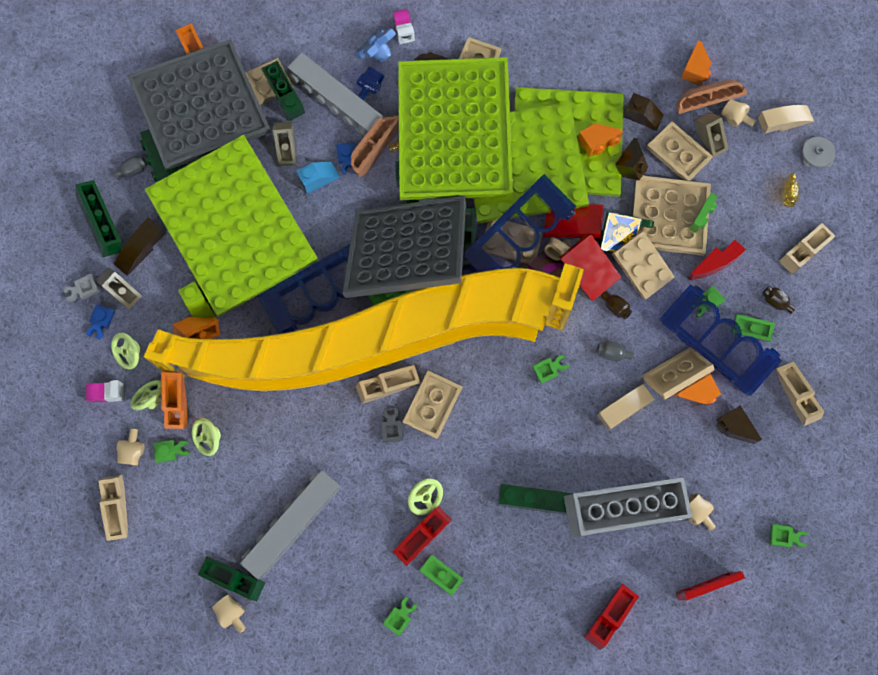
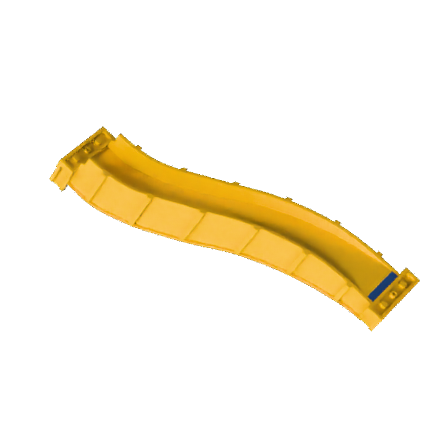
[144,263,584,392]

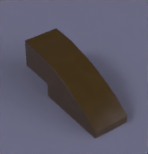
[114,218,165,276]

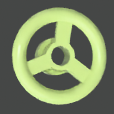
[111,333,140,370]
[130,380,161,410]
[192,418,221,456]
[408,478,443,515]

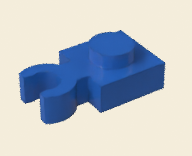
[336,142,355,175]
[87,304,115,340]

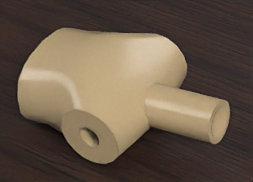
[721,99,756,127]
[544,237,571,261]
[116,428,145,466]
[688,493,716,531]
[212,594,246,633]

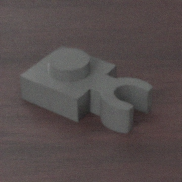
[382,407,403,443]

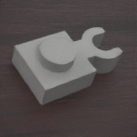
[63,274,100,302]

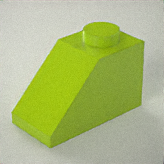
[178,281,216,318]

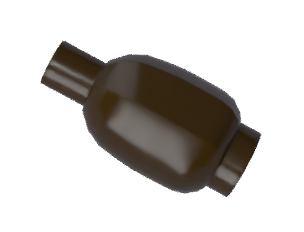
[762,286,796,314]
[600,291,632,320]

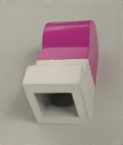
[393,9,415,44]
[85,380,124,402]

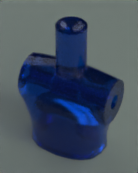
[356,67,385,101]

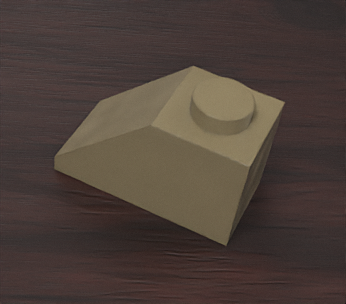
[694,112,729,158]
[273,121,297,165]
[96,267,142,310]

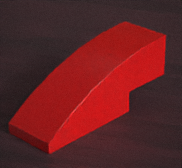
[688,240,746,280]
[393,506,452,566]
[584,584,639,650]

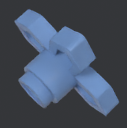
[355,28,396,63]

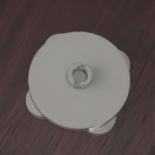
[802,137,835,168]

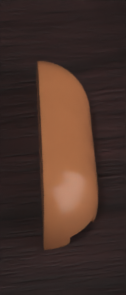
[676,79,747,114]
[351,115,399,177]

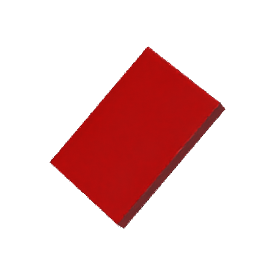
[543,204,604,238]
[559,233,622,301]
[676,571,745,601]

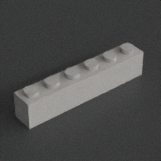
[287,53,383,137]
[240,470,341,580]

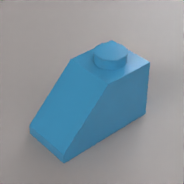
[297,162,340,194]

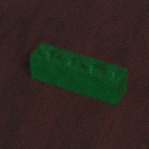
[140,129,179,182]
[75,180,121,258]
[497,484,575,515]

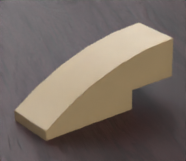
[758,105,814,134]
[779,223,835,275]
[776,361,824,426]
[356,365,421,404]
[597,384,655,431]
[98,474,128,541]

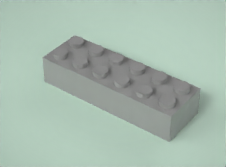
[564,477,692,537]

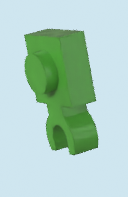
[690,286,725,318]
[532,355,569,384]
[154,440,190,463]
[769,524,807,548]
[383,597,417,636]

